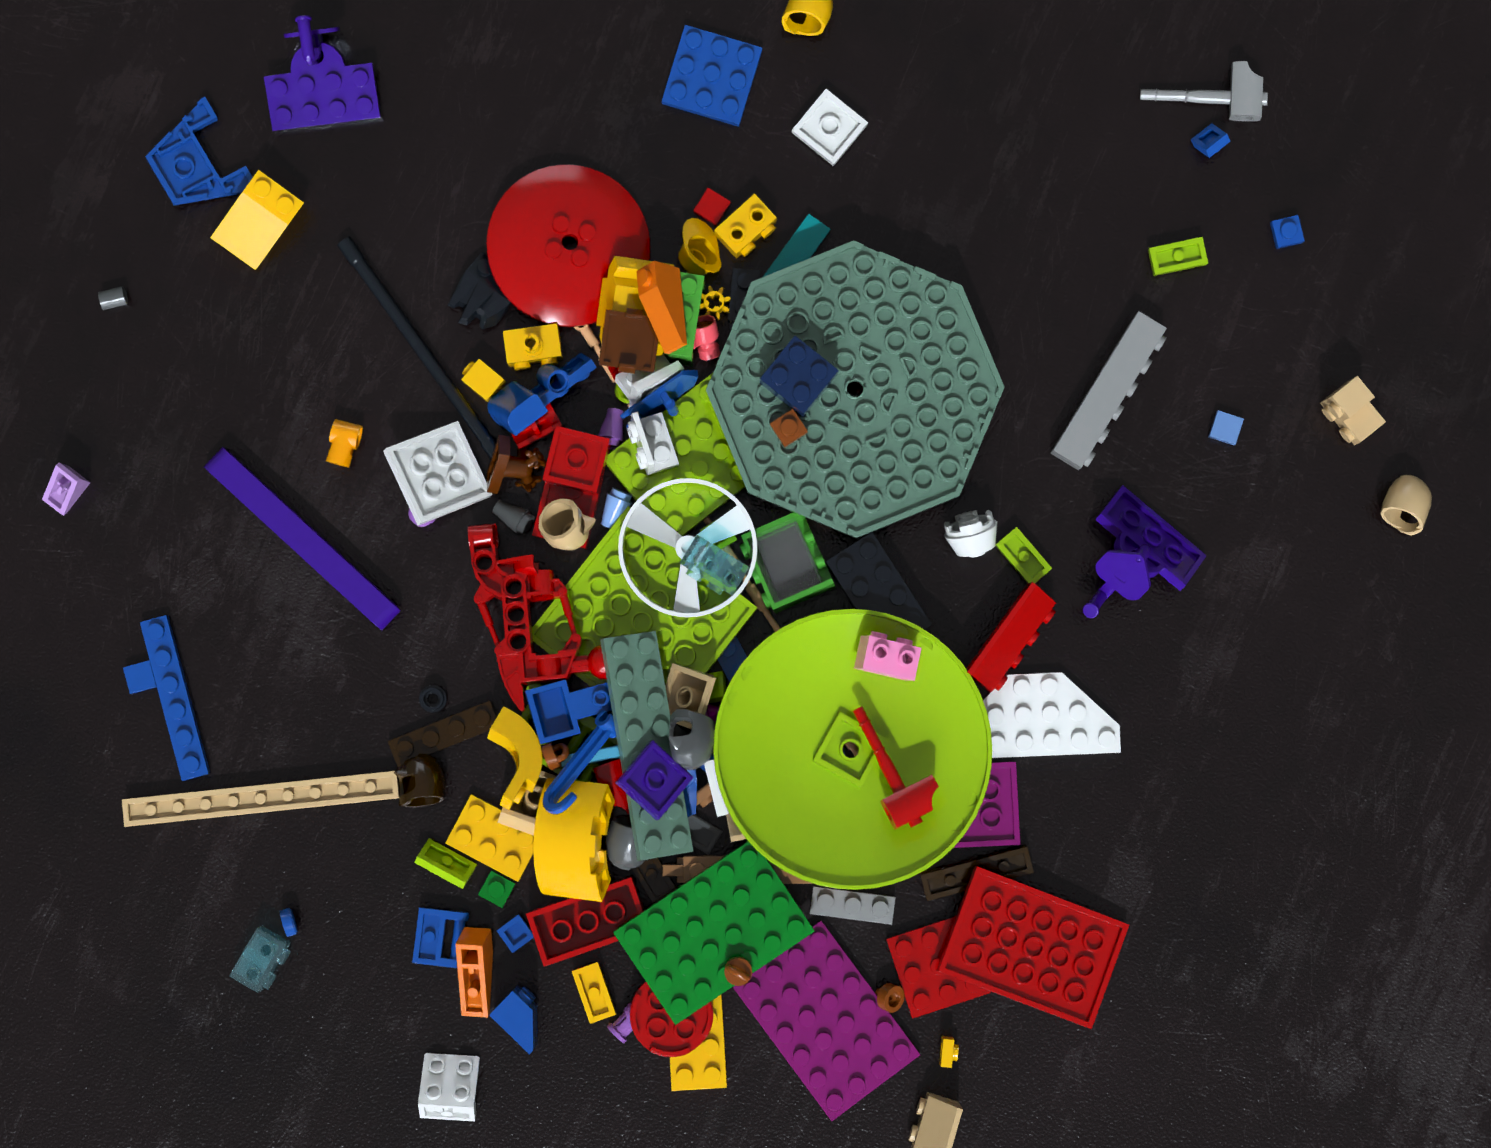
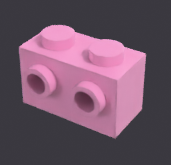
[854,631,921,681]

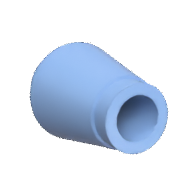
[600,487,632,528]

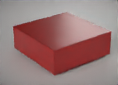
[694,188,731,226]

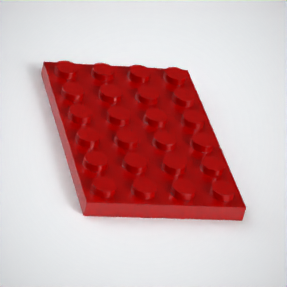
[936,866,1129,1029]

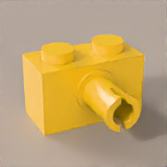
[503,323,563,370]

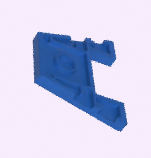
[145,97,253,206]

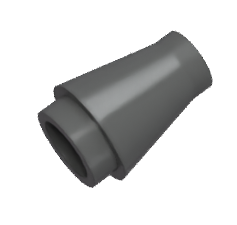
[492,499,535,535]

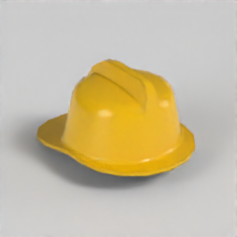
[678,218,721,275]

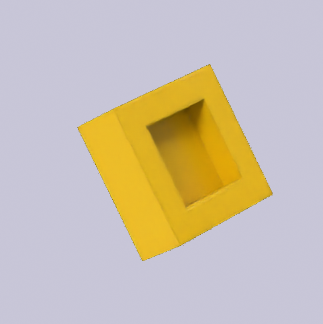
[939,1036,959,1068]

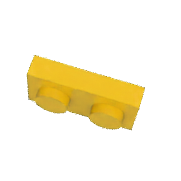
[572,961,617,1024]

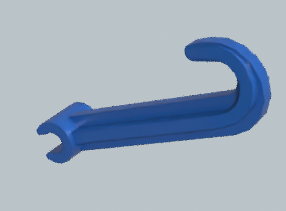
[543,710,616,814]

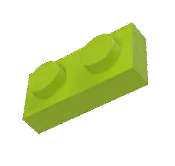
[1148,237,1208,276]
[995,527,1052,584]
[414,838,477,889]

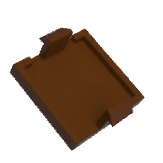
[599,308,658,374]

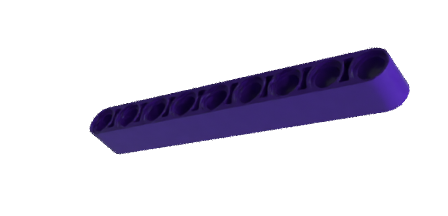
[204,447,401,630]

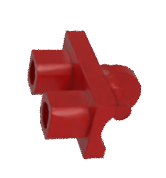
[511,403,563,450]

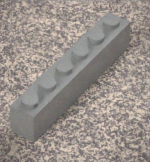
[1051,311,1167,470]

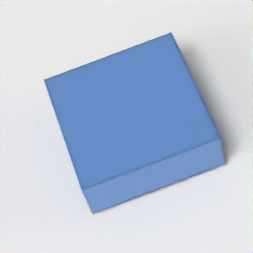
[1208,410,1244,445]

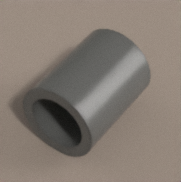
[98,286,128,310]

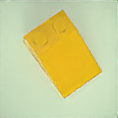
[210,170,304,270]

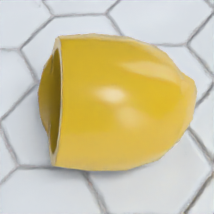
[782,0,833,36]

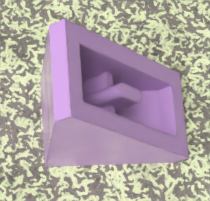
[42,462,90,516]

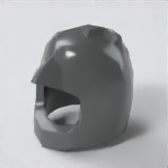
[669,709,715,770]
[605,816,648,871]

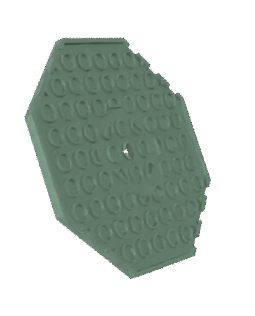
[706,240,1005,538]

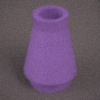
[598,408,624,450]

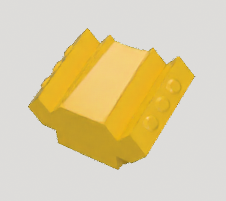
[596,256,674,356]

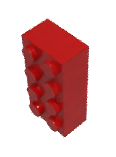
[526,875,644,967]

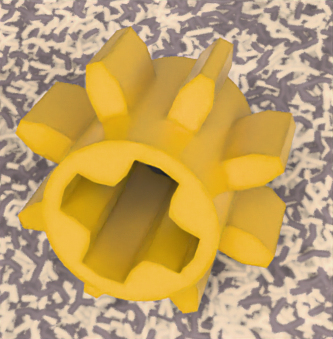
[700,286,731,320]

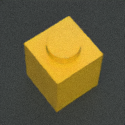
[461,359,506,402]

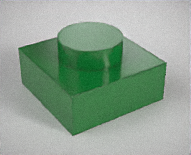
[478,870,516,908]

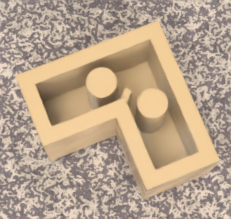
[1320,376,1386,445]

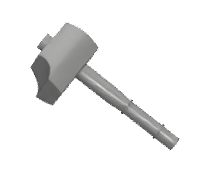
[1140,61,1268,121]

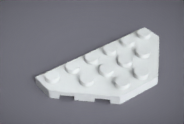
[983,672,1121,758]

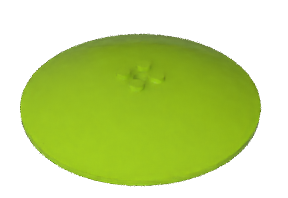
[713,609,992,890]

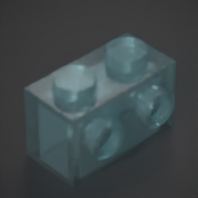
[680,535,750,596]
[229,926,291,993]

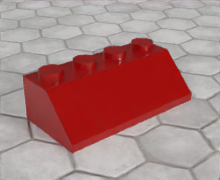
[966,582,1056,693]

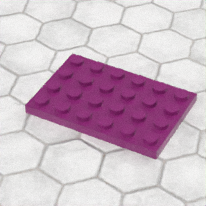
[733,920,920,1121]

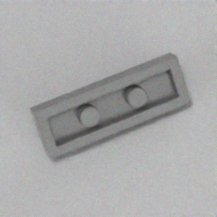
[810,886,895,925]

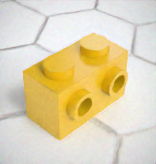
[714,194,777,259]

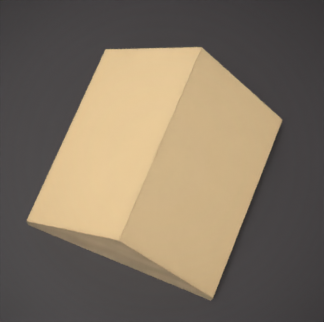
[665,663,716,729]

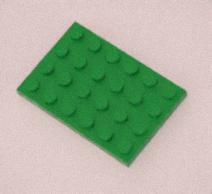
[613,841,815,1025]

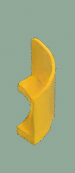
[533,778,615,902]

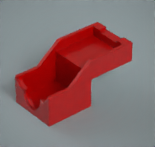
[532,426,612,549]

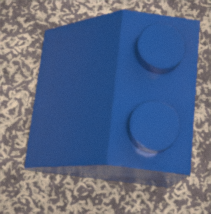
[489,985,538,1054]

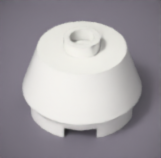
[944,510,997,558]

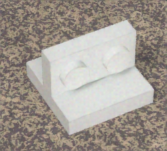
[615,354,684,416]

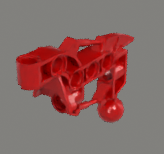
[468,523,607,712]

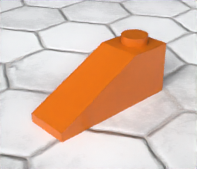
[636,261,687,354]
[455,927,493,1018]

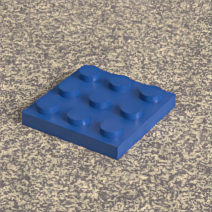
[661,25,763,127]

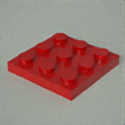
[886,916,991,1019]

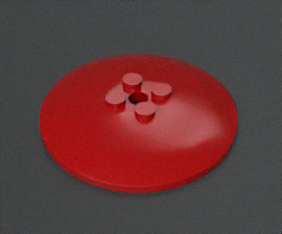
[486,165,650,327]

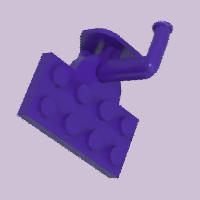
[264,15,381,131]
[1083,485,1207,618]

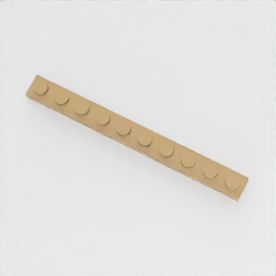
[122,771,400,827]

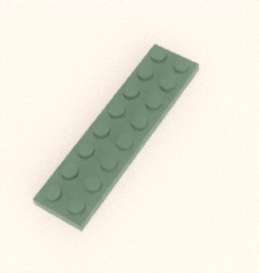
[600,631,693,861]

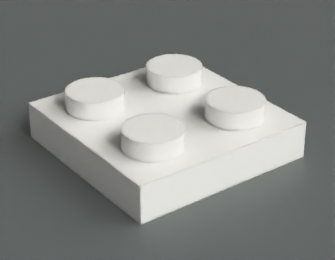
[792,89,868,166]

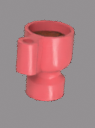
[693,315,720,361]

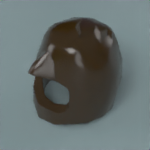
[394,754,445,807]

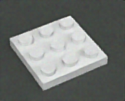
[383,421,492,526]

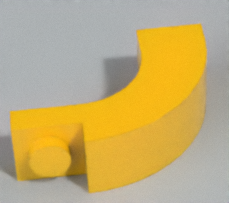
[487,706,542,810]

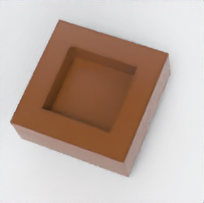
[769,409,808,448]

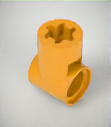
[326,419,363,468]

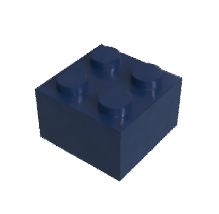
[760,336,839,417]

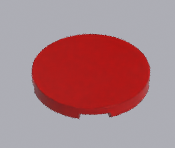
[629,981,713,1057]

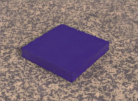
[615,740,694,820]

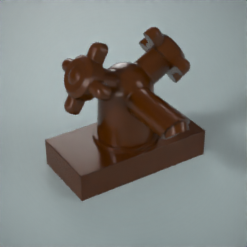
[487,435,547,494]

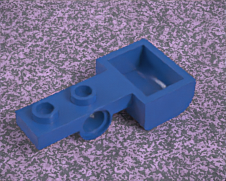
[488,353,597,436]
[525,679,612,745]

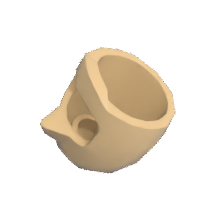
[1380,475,1432,536]
[539,499,596,551]

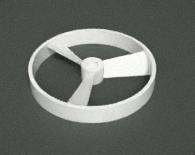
[618,478,757,617]

